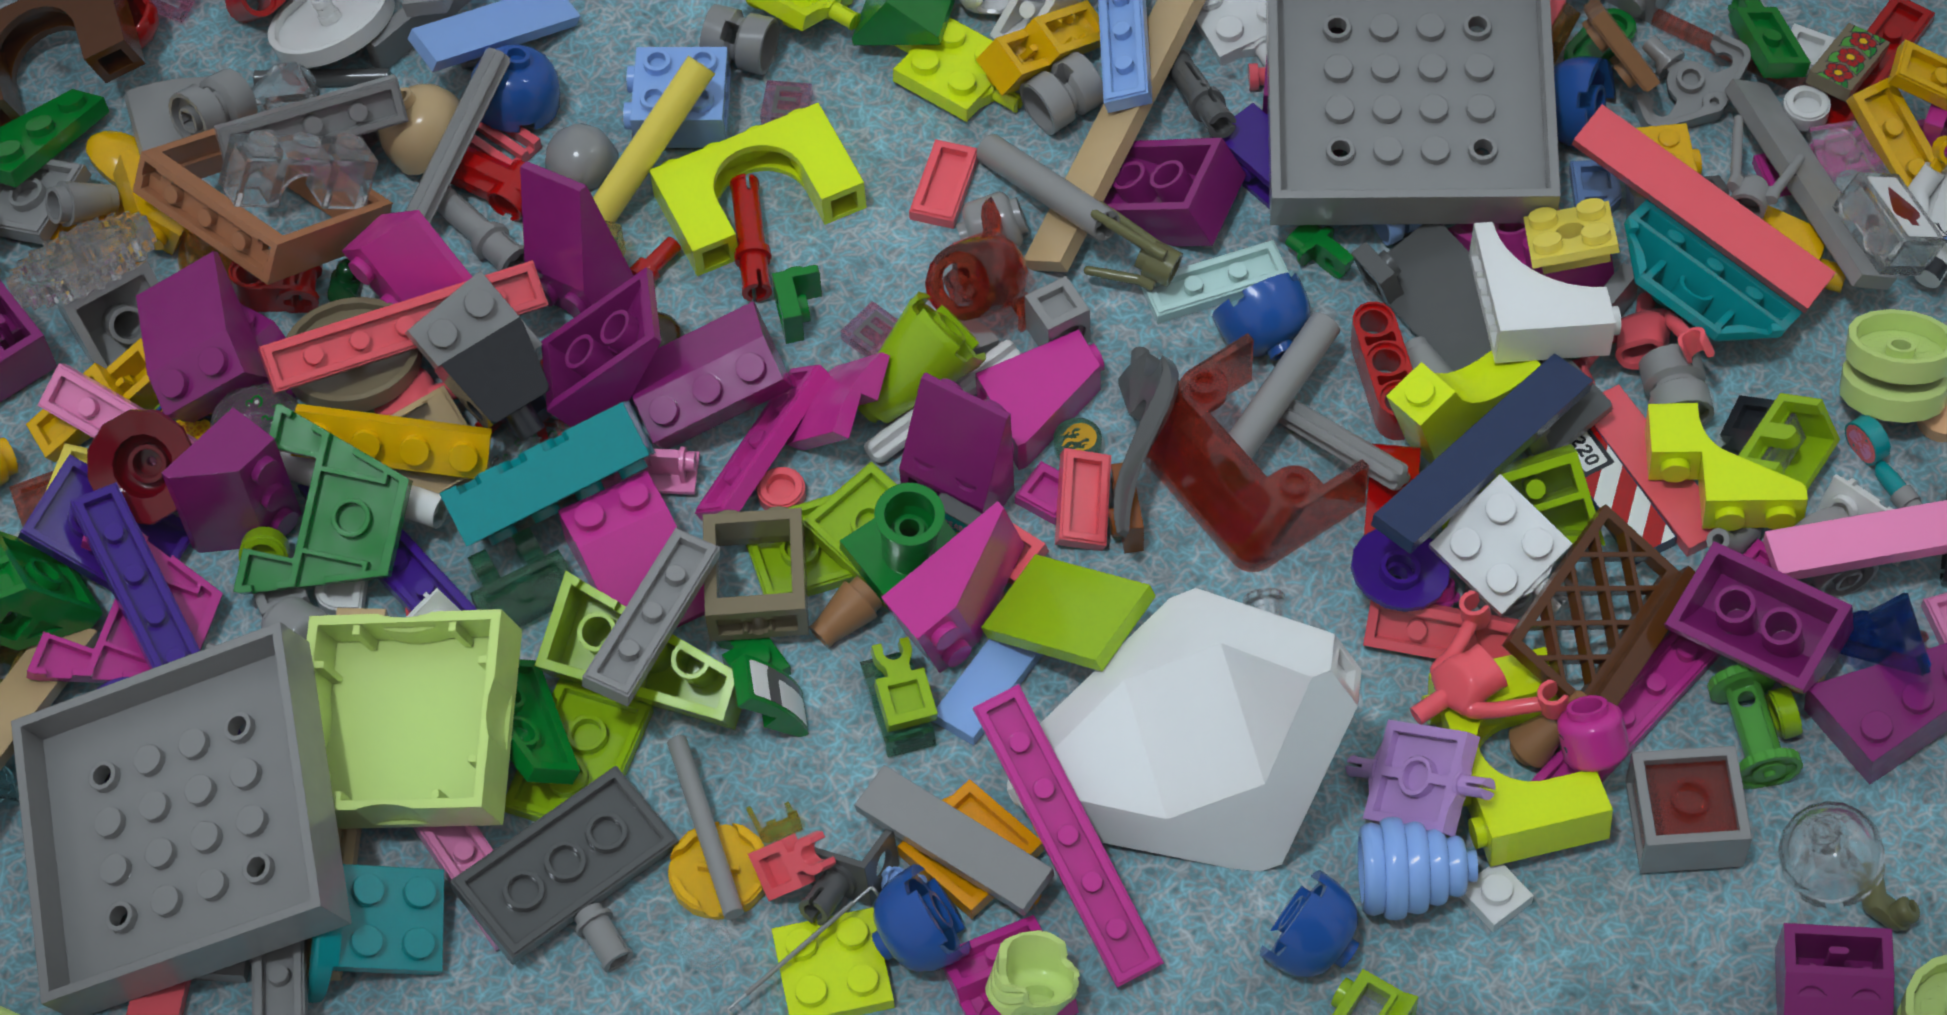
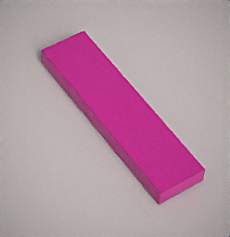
[695,365,831,521]

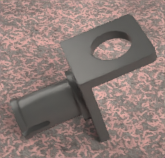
[799,829,899,925]

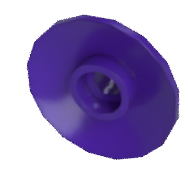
[1350,529,1450,612]

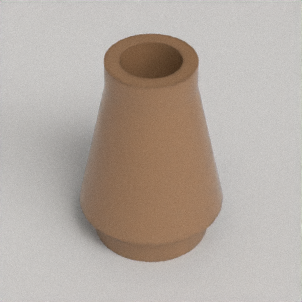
[809,576,883,649]

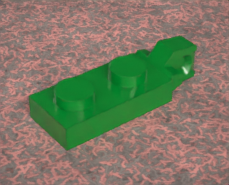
[1727,0,1811,79]

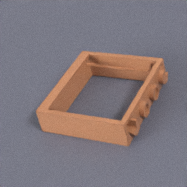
[133,128,393,285]

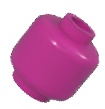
[1557,695,1630,776]

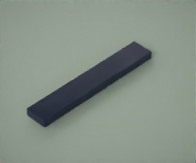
[1371,353,1593,554]

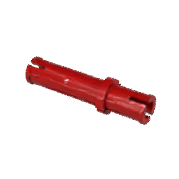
[729,174,772,302]

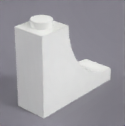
[1469,222,1621,363]

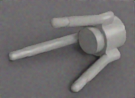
[1727,115,1805,219]

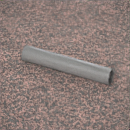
[977,134,1120,241]
[1213,312,1340,476]

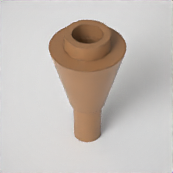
[1509,690,1587,768]

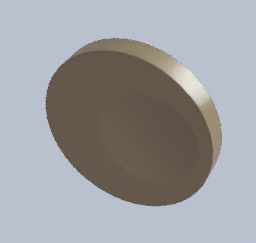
[286,297,423,412]

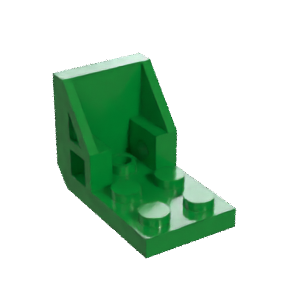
[0,531,103,650]

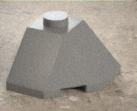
[55,260,159,368]

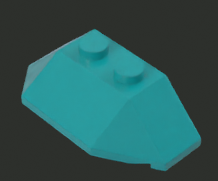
[1624,199,1802,343]

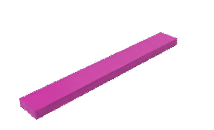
[1531,539,1772,783]

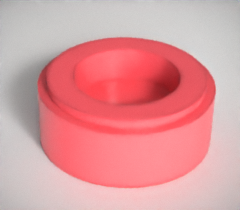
[757,467,806,510]

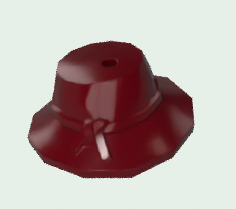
[87,409,192,525]

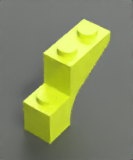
[1645,403,1808,531]

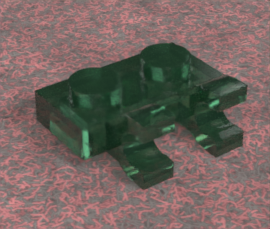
[467,527,573,627]

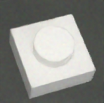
[1460,864,1534,932]

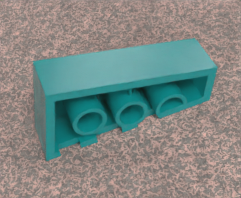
[439,401,656,547]

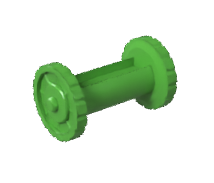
[1707,664,1803,789]

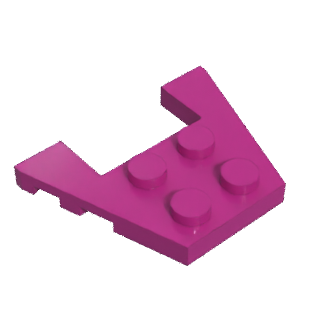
[26,533,223,683]

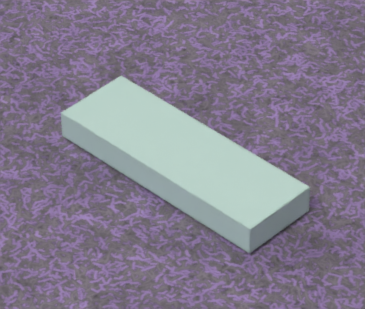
[1141,240,1288,324]

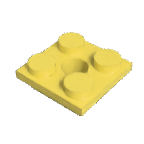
[1523,198,1620,274]

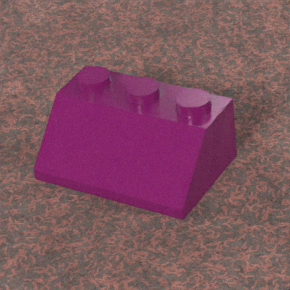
[632,301,795,449]
[161,407,302,553]
[1665,541,1854,694]

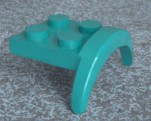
[308,864,444,1003]

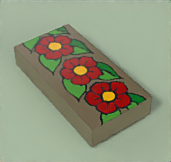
[1805,23,1890,102]

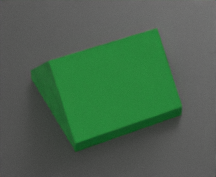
[852,0,955,46]

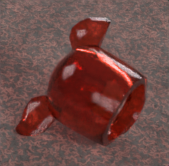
[925,197,1028,332]

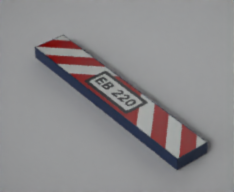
[1571,426,1677,565]

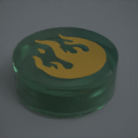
[1053,418,1102,460]

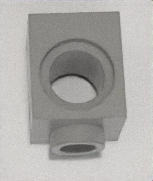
[1024,276,1091,346]

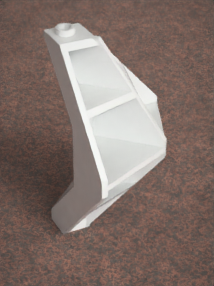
[1007,588,1362,872]

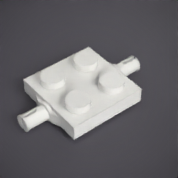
[1194,0,1267,67]
[1429,474,1573,617]

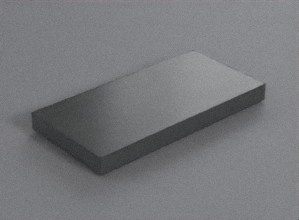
[450,766,679,965]

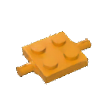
[897,779,1044,919]

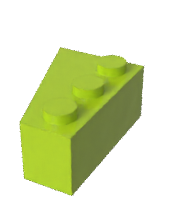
[1441,444,1606,546]

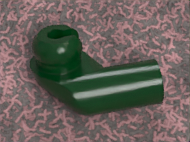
[327,258,361,302]

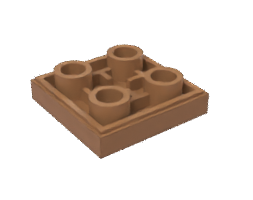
[1581,0,1661,93]

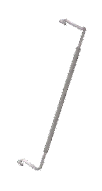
[727,886,879,1015]

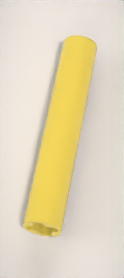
[593,55,715,228]

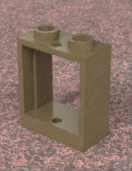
[703,506,809,642]

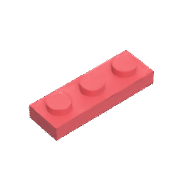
[1363,600,1519,659]

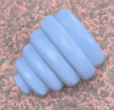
[1358,817,1478,921]

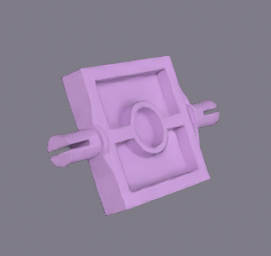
[1345,719,1496,837]

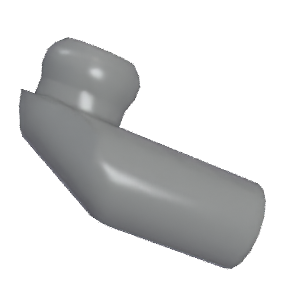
[1706,528,1761,554]

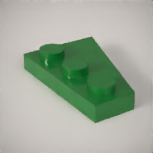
[0,89,109,188]
[510,659,580,785]

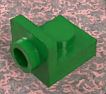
[772,265,822,344]

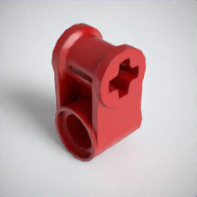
[228,261,323,313]

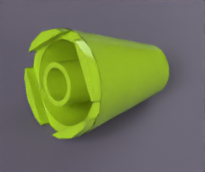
[858,291,986,424]

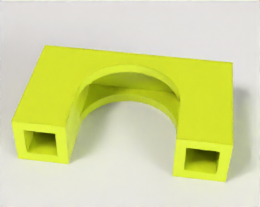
[649,103,867,276]
[1421,647,1613,867]

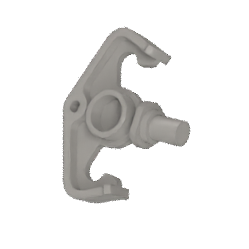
[1632,30,1751,129]

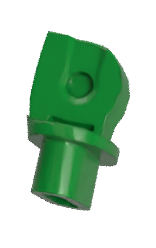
[1285,225,1354,279]

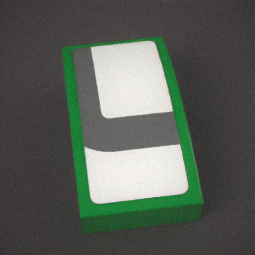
[731,654,809,737]

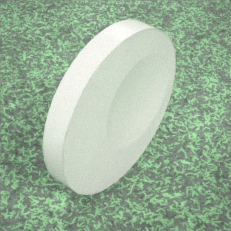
[268,0,395,68]

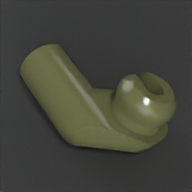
[1856,863,1920,932]

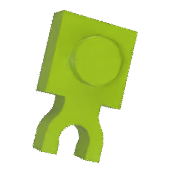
[871,636,938,732]

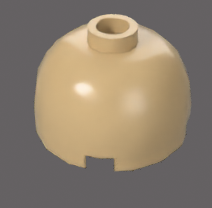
[378,84,460,175]

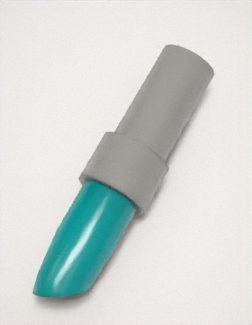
[1875,460,1922,508]

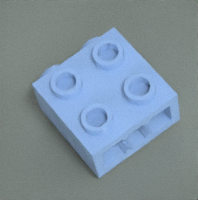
[623,47,731,148]

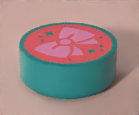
[1845,415,1891,466]

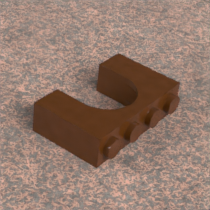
[0,0,146,127]

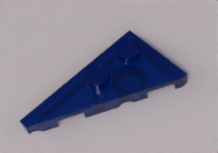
[1840,593,1931,676]

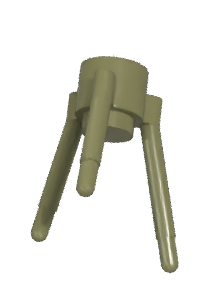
[1084,201,1183,292]

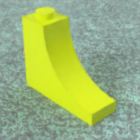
[1386,350,1541,464]

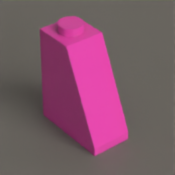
[975,330,1105,470]

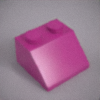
[342,210,472,304]

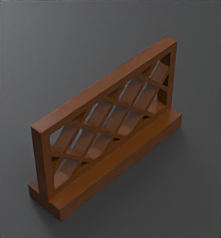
[1502,504,1695,706]

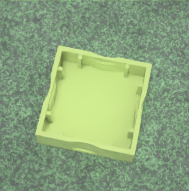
[306,609,522,829]

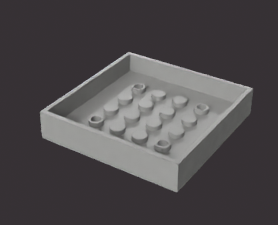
[1266,0,1561,225]
[11,622,352,1015]

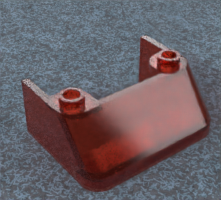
[1144,333,1369,572]

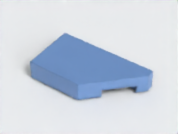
[1569,160,1622,213]

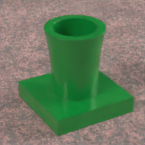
[840,483,957,611]

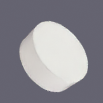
[1783,85,1831,132]

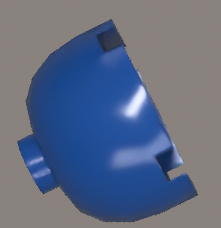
[470,44,560,133]
[1554,56,1615,148]
[1212,272,1310,361]
[872,864,971,972]
[1260,870,1359,978]

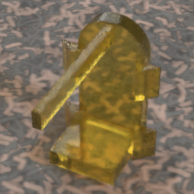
[746,801,803,843]

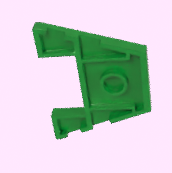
[233,404,413,595]

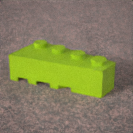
[534,571,742,730]

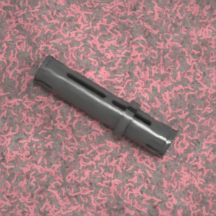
[1168,50,1236,138]

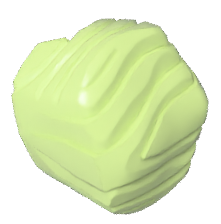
[985,930,1080,1015]

